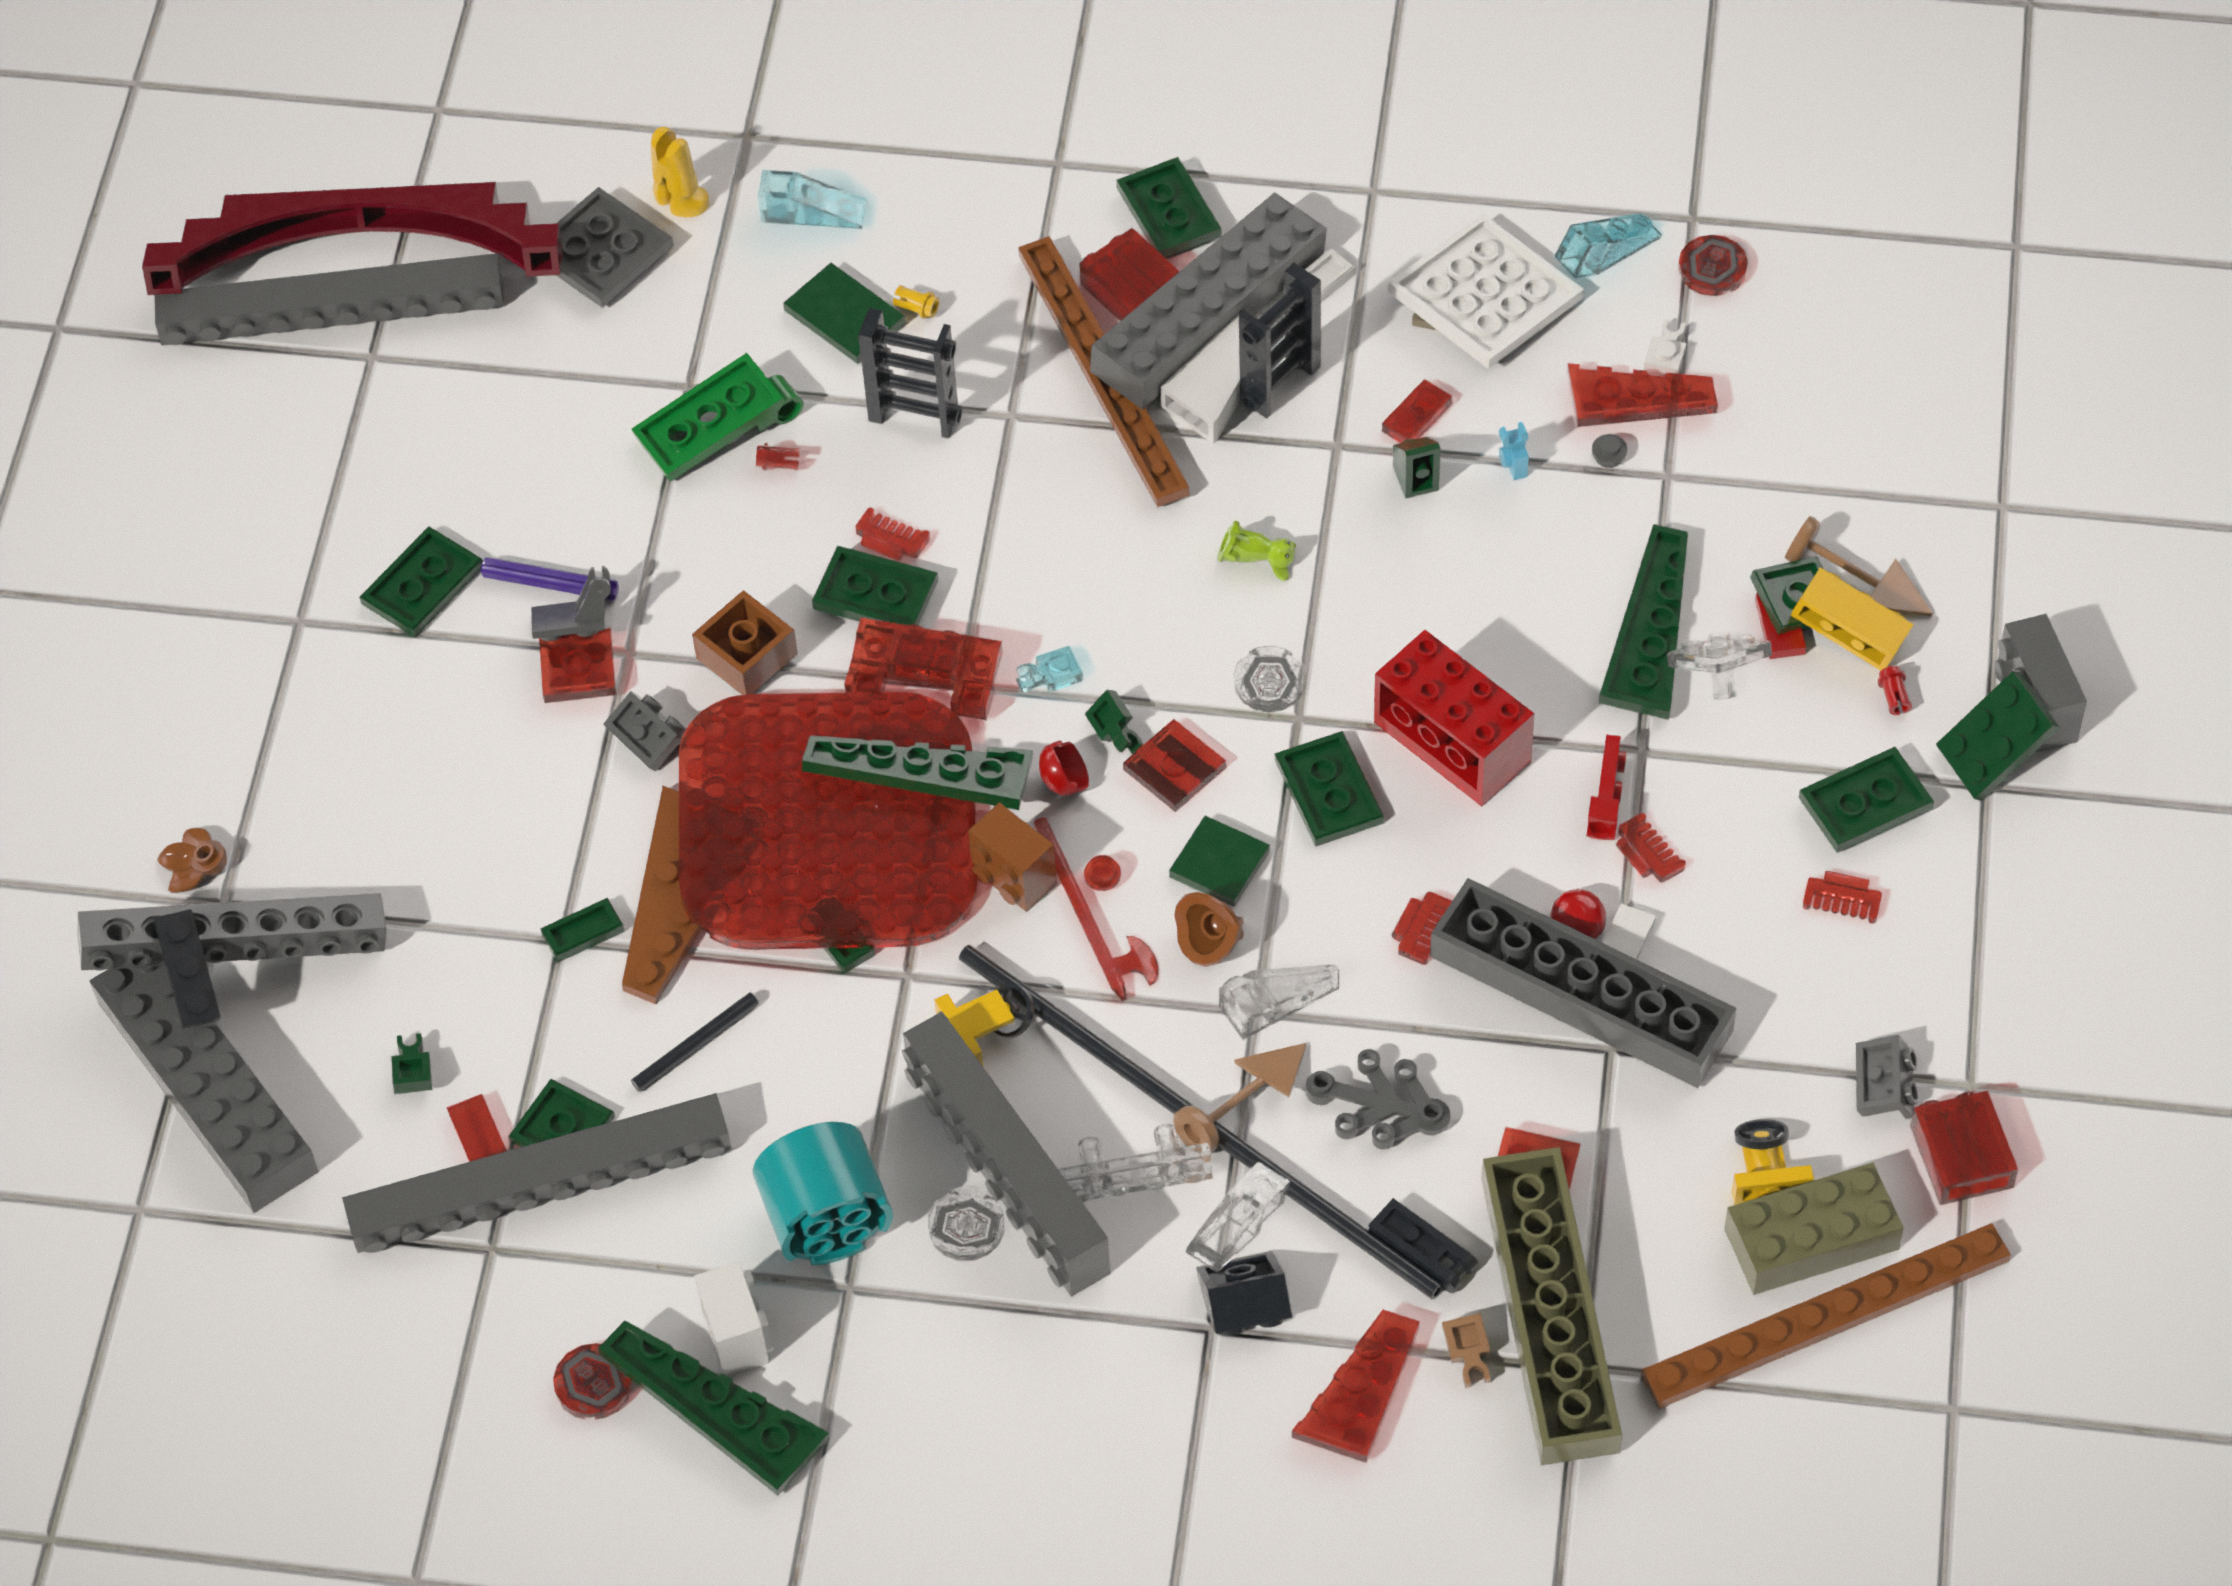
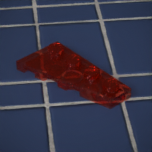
[1567,363,1718,427]
[1292,1309,1420,1463]

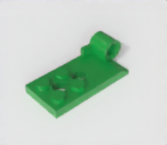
[631,353,804,482]

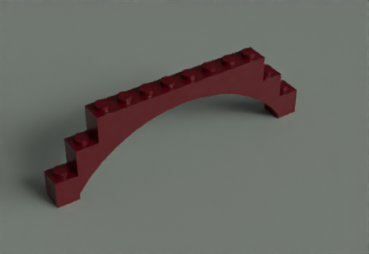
[142,182,563,295]

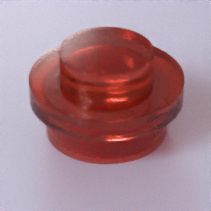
[1084,855,1121,891]

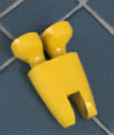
[651,127,709,218]

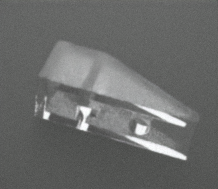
[1219,964,1339,1040]

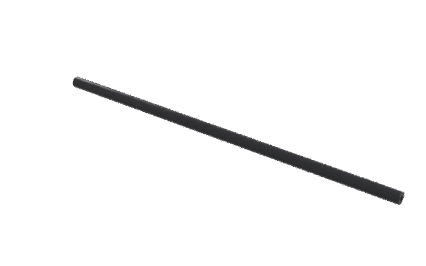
[959,945,1443,1300]

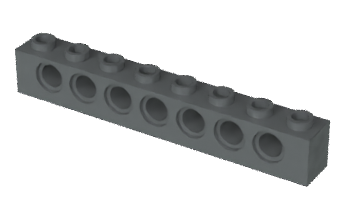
[77,893,387,971]

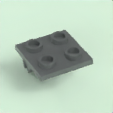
[531,566,611,641]

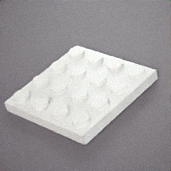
[1387,214,1584,369]

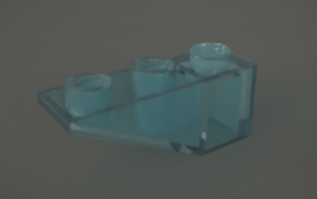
[758,170,867,229]
[1554,213,1662,278]

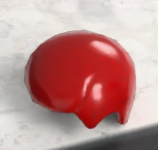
[1038,740,1089,796]
[1550,888,1606,939]

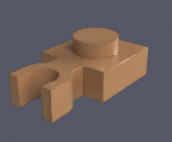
[1442,1313,1491,1388]

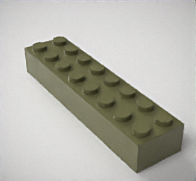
[1481,1147,1622,1465]

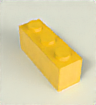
[1791,567,1914,671]

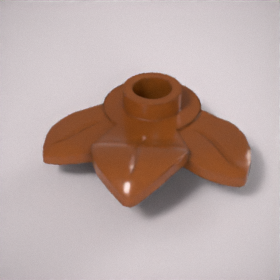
[157,828,227,893]

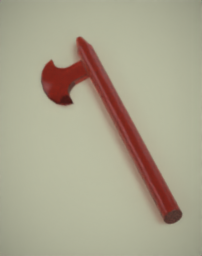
[1034,817,1159,1001]

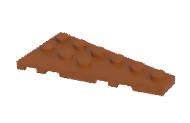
[622,786,761,1004]

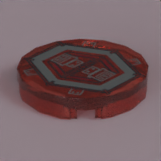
[1678,235,1748,296]
[553,1343,632,1419]

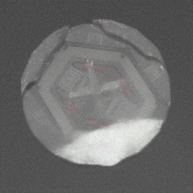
[1233,645,1306,713]
[928,1187,1005,1261]

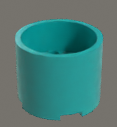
[752,1121,893,1266]

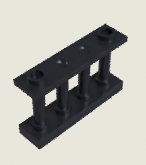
[1239,263,1321,419]
[858,308,962,439]

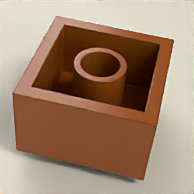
[692,590,798,698]
[968,802,1057,912]

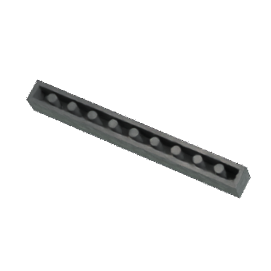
[154,253,504,345]
[342,1093,731,1253]

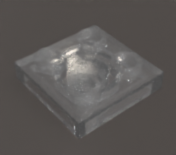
[1667,631,1772,700]

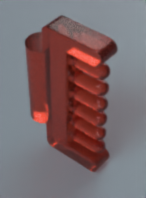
[855,507,930,561]
[1616,813,1686,883]
[1802,870,1882,924]
[1391,891,1452,965]

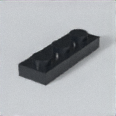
[154,909,221,1029]

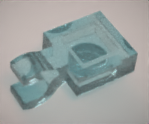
[1016,646,1083,692]

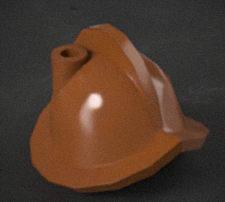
[1174,892,1244,967]

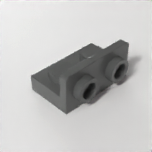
[603,691,692,772]
[1856,1035,1918,1119]

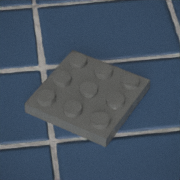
[556,187,674,308]

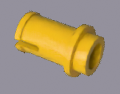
[893,285,939,319]

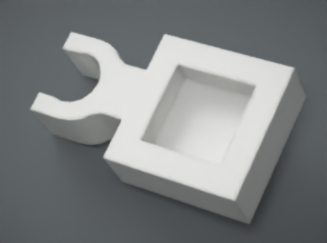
[1643,319,1686,378]

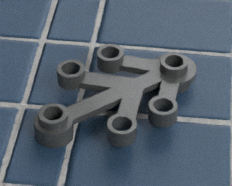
[1306,1049,1451,1150]

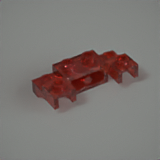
[844,618,1003,721]

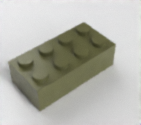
[1724,1162,1904,1295]

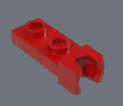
[1586,734,1627,840]

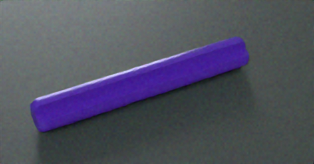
[481,557,619,601]

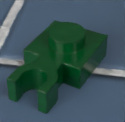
[391,1033,433,1094]

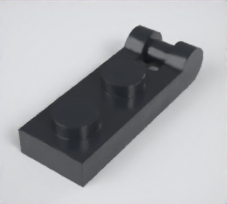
[1369,1198,1479,1293]

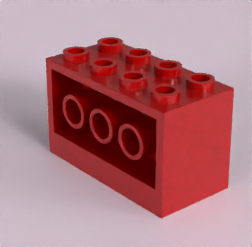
[1374,629,1535,807]

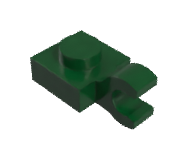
[1084,689,1143,754]

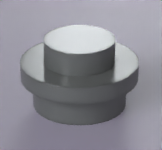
[1592,434,1627,468]

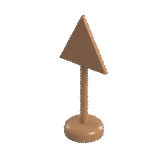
[1785,515,1933,616]
[1173,1043,1306,1156]

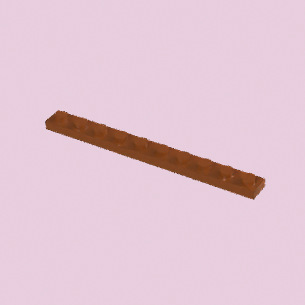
[1018,236,1190,508]
[1641,1223,2011,1409]

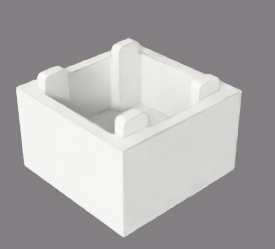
[694,1261,773,1377]

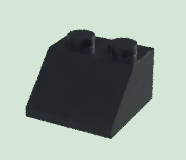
[1196,1251,1293,1336]

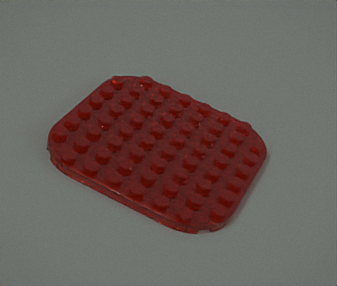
[679,692,977,950]

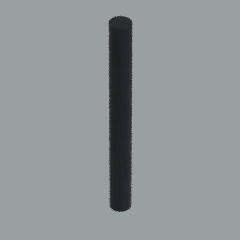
[631,992,759,1092]

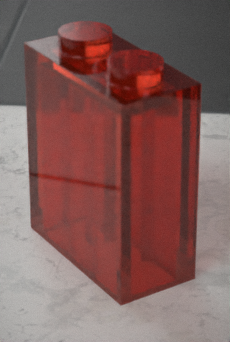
[1079,228,1180,321]
[1910,1090,2018,1205]

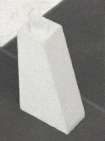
[1160,314,1259,444]

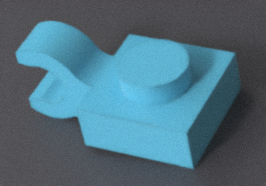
[1498,422,1529,480]

